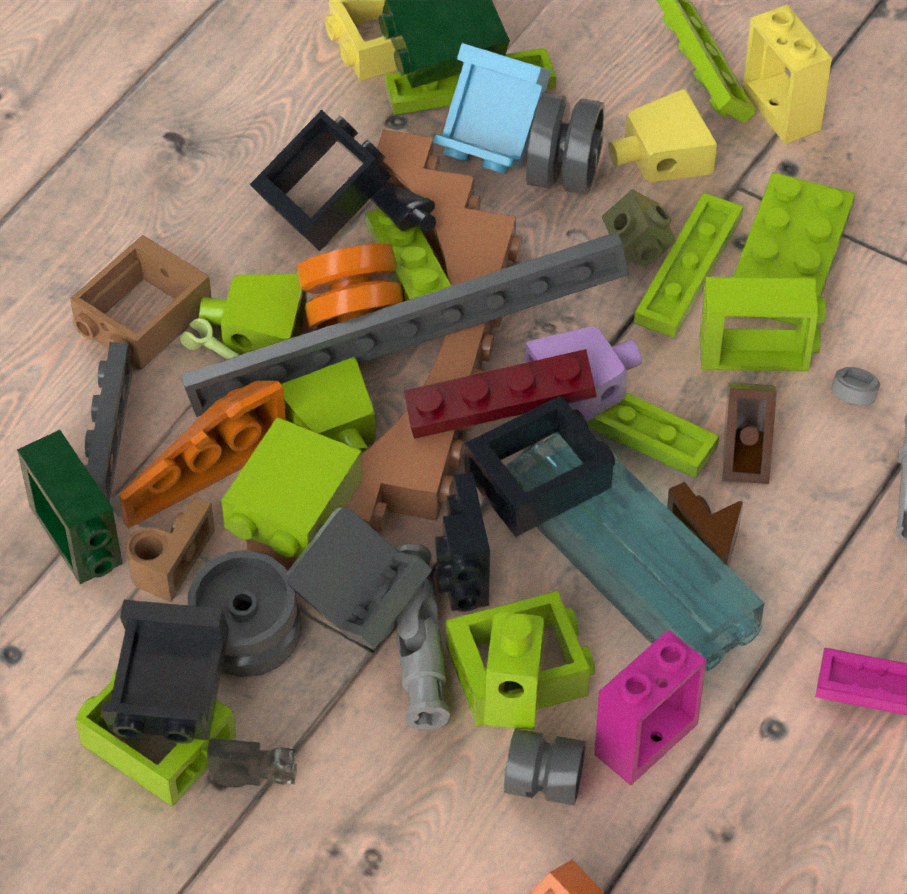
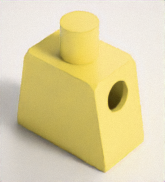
[608,89,717,182]

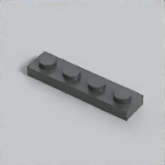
[84,342,132,503]

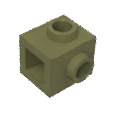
[601,189,677,268]

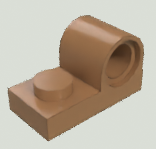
[126,497,215,602]

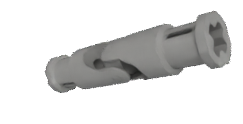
[395,544,450,730]

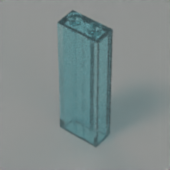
[505,432,764,672]

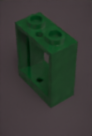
[17,430,123,584]

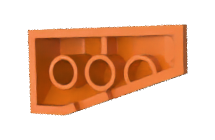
[119,380,286,528]

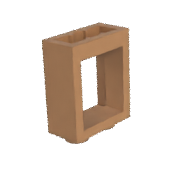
[70,235,212,369]

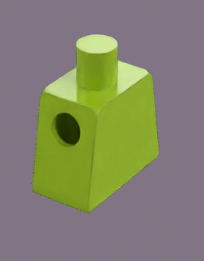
[199,274,307,355]
[281,357,376,453]
[484,612,545,730]

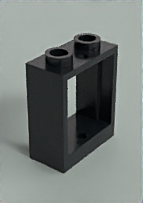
[249,109,391,251]
[464,396,615,537]

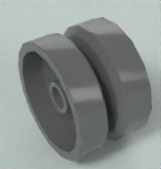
[526,92,605,195]
[188,550,301,677]

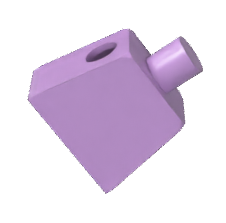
[525,326,642,421]

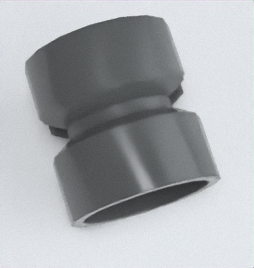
[504,729,586,806]

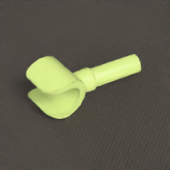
[180,318,240,359]

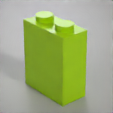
[221,417,363,558]

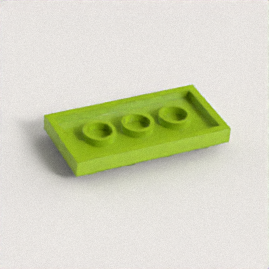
[733,172,855,326]

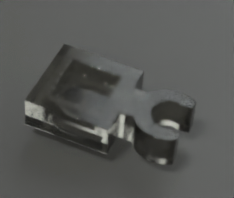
[207,738,297,787]

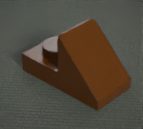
[666,481,743,584]

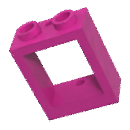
[594,629,706,785]

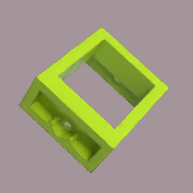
[699,277,825,372]
[446,591,595,726]
[75,669,237,807]

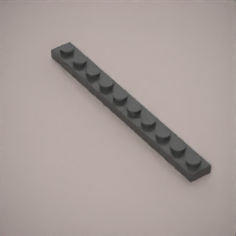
[181,232,629,417]

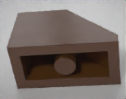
[722,382,777,484]

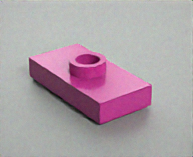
[815,647,907,715]

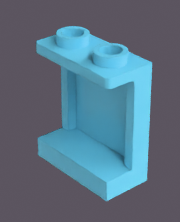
[433,43,552,174]

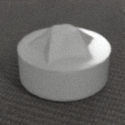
[831,367,880,405]

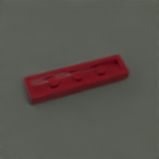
[404,349,597,439]

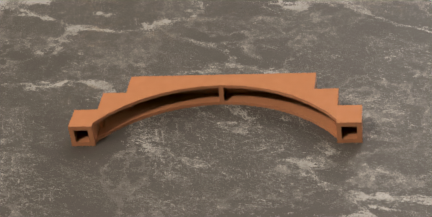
[246,129,522,572]

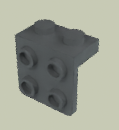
[285,506,433,647]

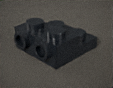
[435,472,490,612]

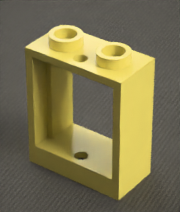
[325,0,397,81]
[743,4,832,144]

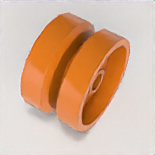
[296,243,405,330]

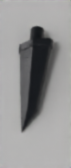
[348,177,436,232]

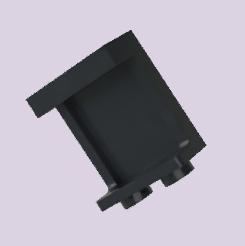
[101,600,229,744]

